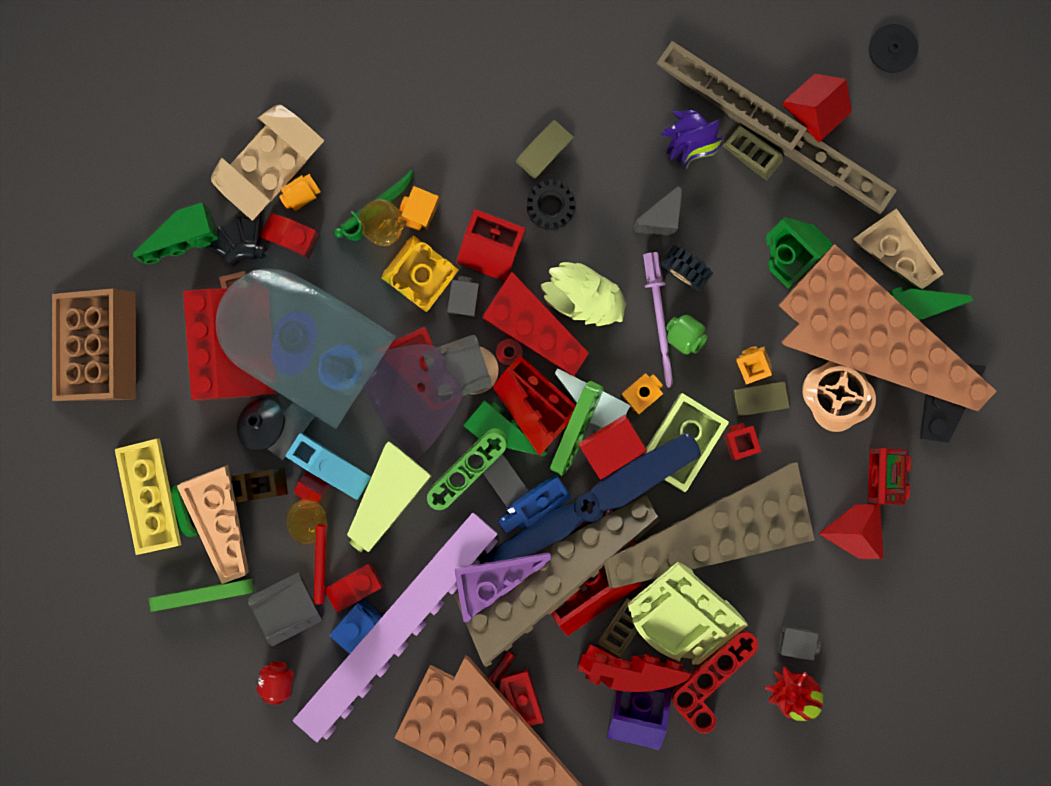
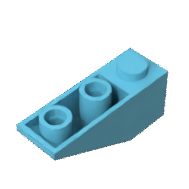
[285,433,371,500]

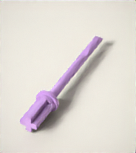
[643,252,673,388]

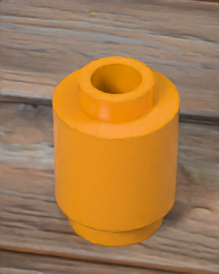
[279,174,321,211]

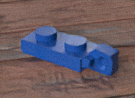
[498,473,572,533]

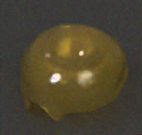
[286,499,328,544]

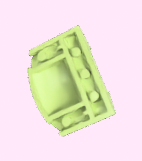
[628,562,748,665]

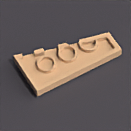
[177,465,249,584]

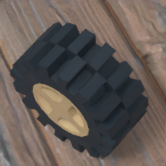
[661,245,713,292]

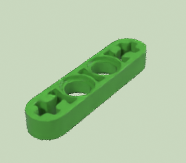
[550,380,604,477]
[427,428,507,510]
[148,579,255,612]

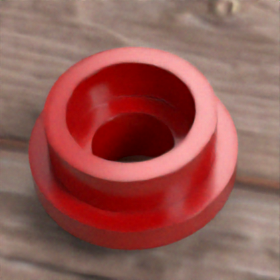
[496,339,523,366]

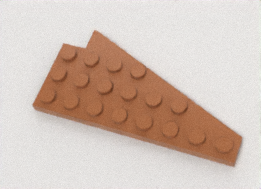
[395,655,583,786]

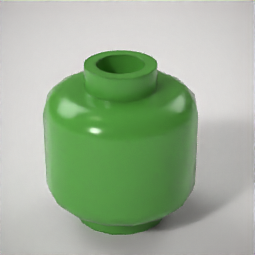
[666,314,708,354]

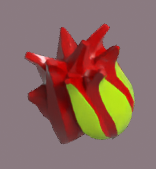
[765,667,824,721]

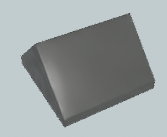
[632,186,682,236]

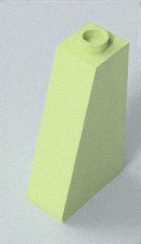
[347,441,432,552]

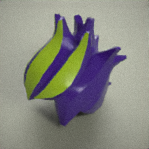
[661,110,723,169]

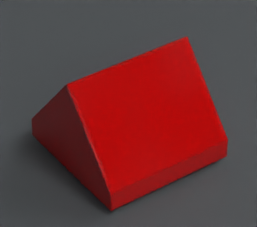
[293,471,331,507]

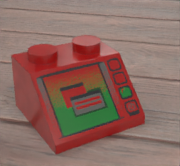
[867,448,911,505]

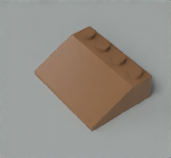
[52,289,136,401]

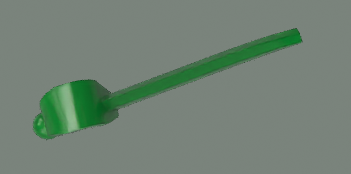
[334,170,414,241]

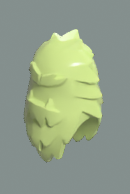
[541,262,627,326]

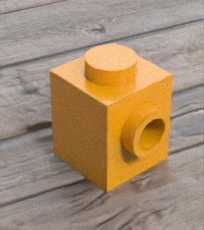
[399,186,440,231]

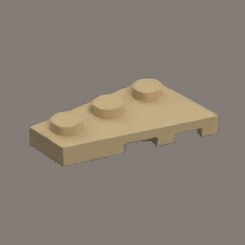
[851,208,944,290]

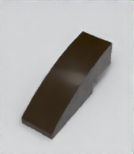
[231,468,288,503]

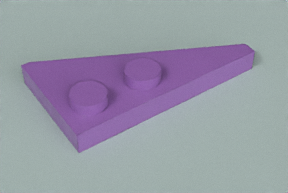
[455,552,551,622]

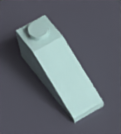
[555,368,630,432]

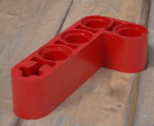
[671,630,758,734]

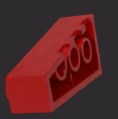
[482,272,589,376]

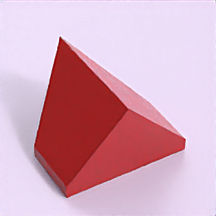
[819,504,884,559]

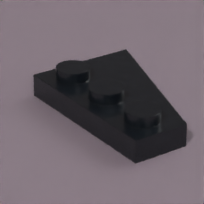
[919,363,986,443]

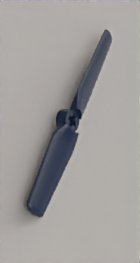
[480,433,700,564]

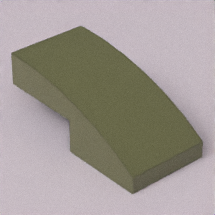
[516,120,574,179]

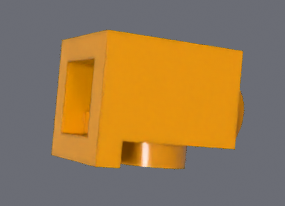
[736,346,772,384]
[620,373,663,415]

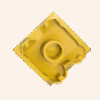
[381,235,459,312]

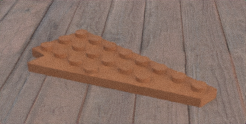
[778,244,997,411]

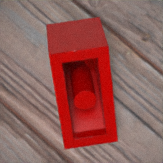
[260,213,320,259]
[325,562,384,613]

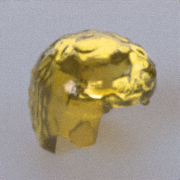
[359,199,405,247]

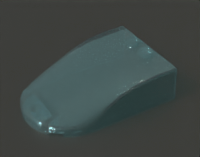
[216,269,396,429]

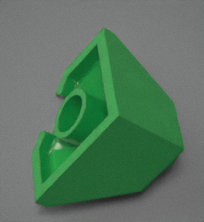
[766,217,833,289]

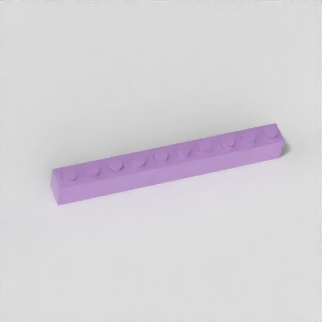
[293,512,498,742]

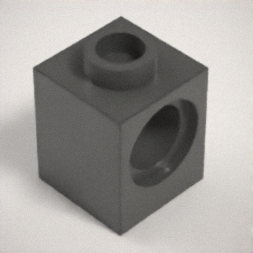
[447,276,480,318]
[777,625,821,661]

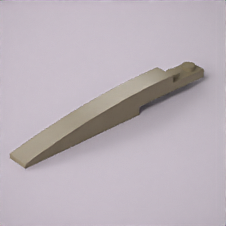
[657,41,897,214]

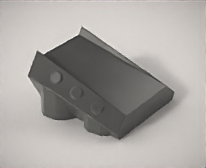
[422,334,492,404]
[248,572,323,647]

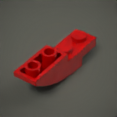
[579,653,691,692]

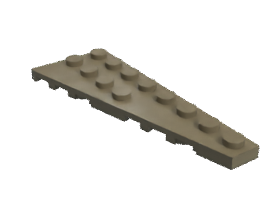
[604,462,815,588]
[454,495,660,667]

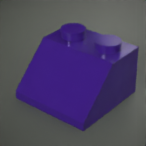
[607,687,672,750]

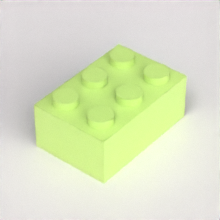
[642,393,729,492]

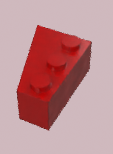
[493,356,576,456]

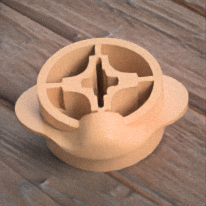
[802,361,876,432]

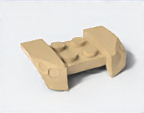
[211,105,324,221]

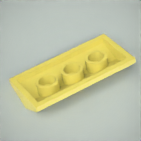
[115,438,181,555]

